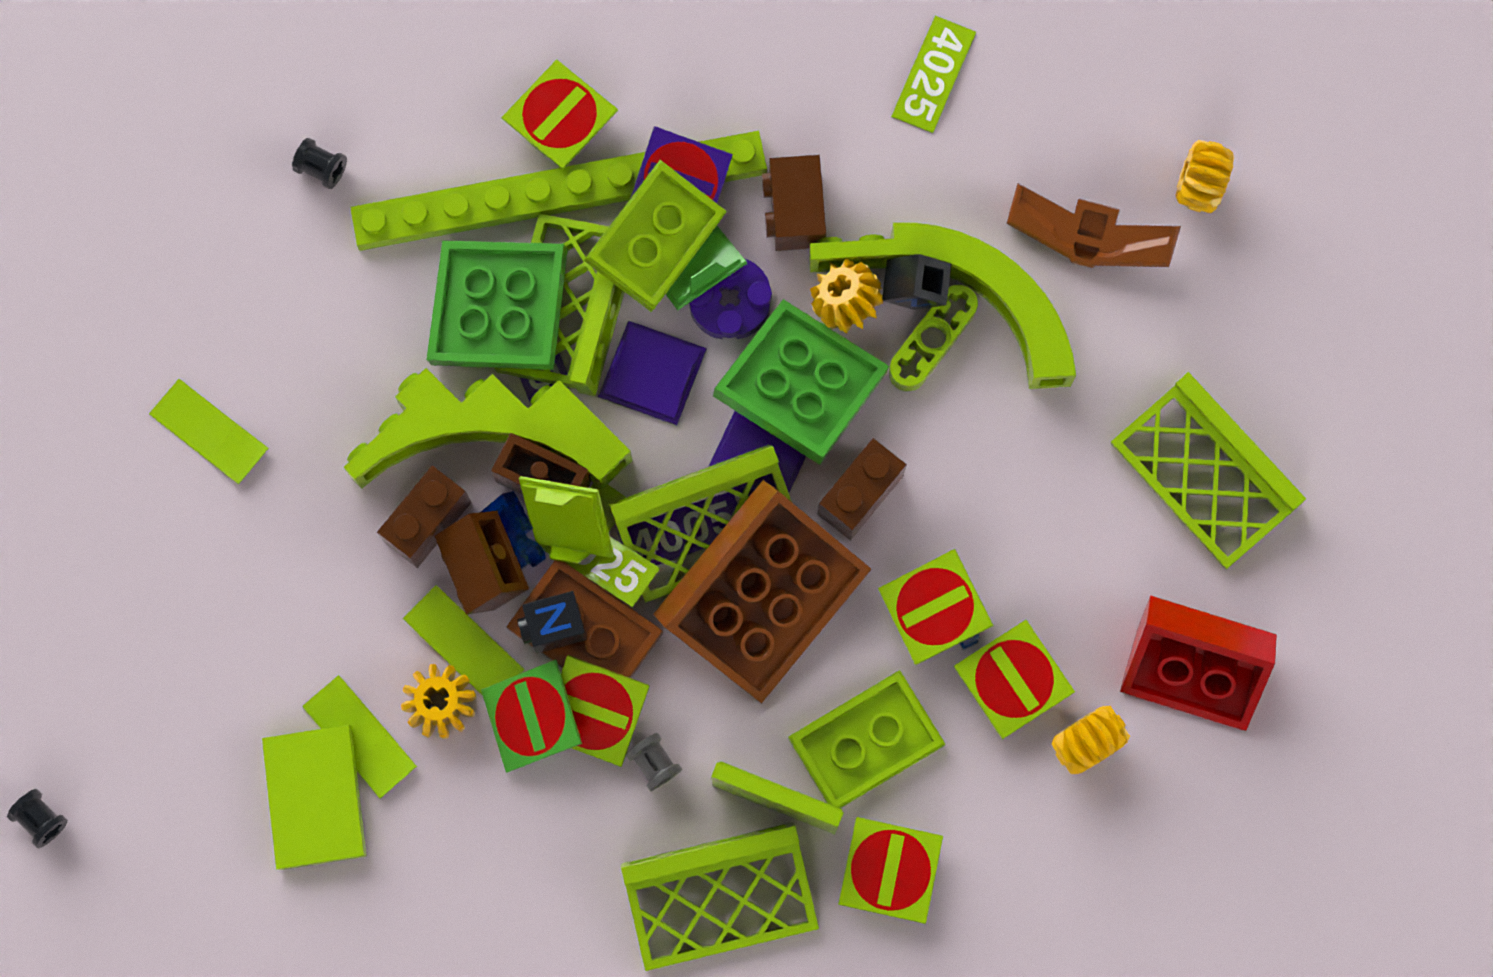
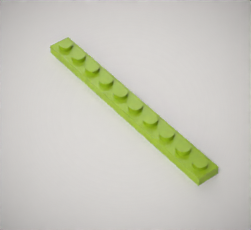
[350,130,767,251]

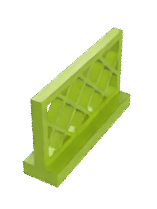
[494,213,625,396]
[1111,372,1306,570]
[608,445,792,603]
[621,822,819,971]

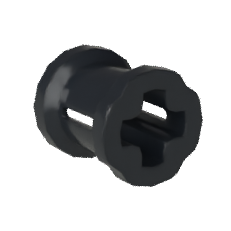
[292,138,347,189]
[7,789,68,848]

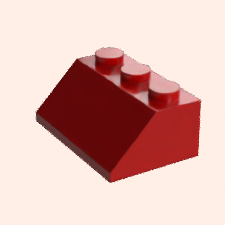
[1120,595,1277,731]

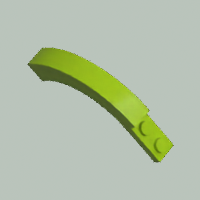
[809,222,1076,389]

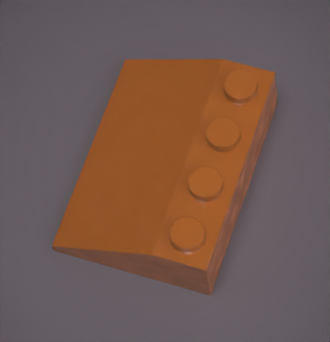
[653,480,871,704]

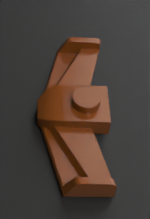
[1006,183,1181,268]

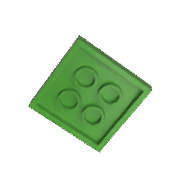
[426,241,568,370]
[713,299,889,465]

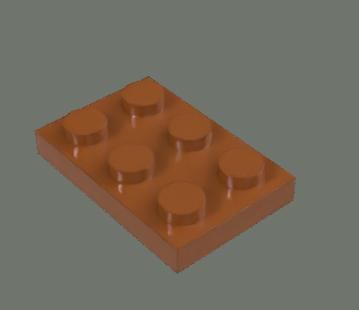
[506,560,663,678]

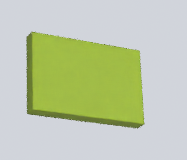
[584,160,727,312]
[788,670,946,809]
[262,724,367,870]
[711,761,844,835]

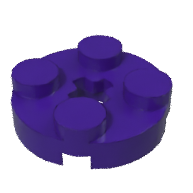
[689,258,772,339]

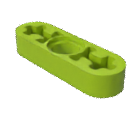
[889,285,978,392]

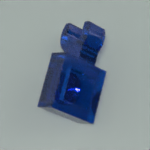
[481,491,546,569]

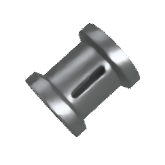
[626,733,682,792]

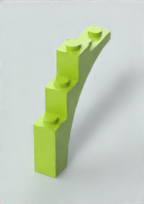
[343,368,633,489]

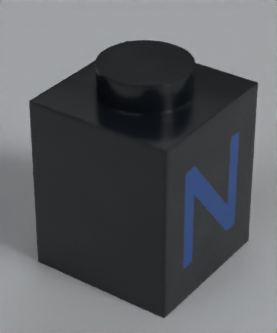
[882,254,951,310]
[517,591,587,654]

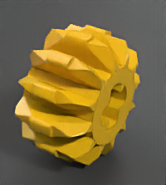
[1175,140,1235,214]
[810,258,884,334]
[401,664,477,739]
[1051,706,1130,774]

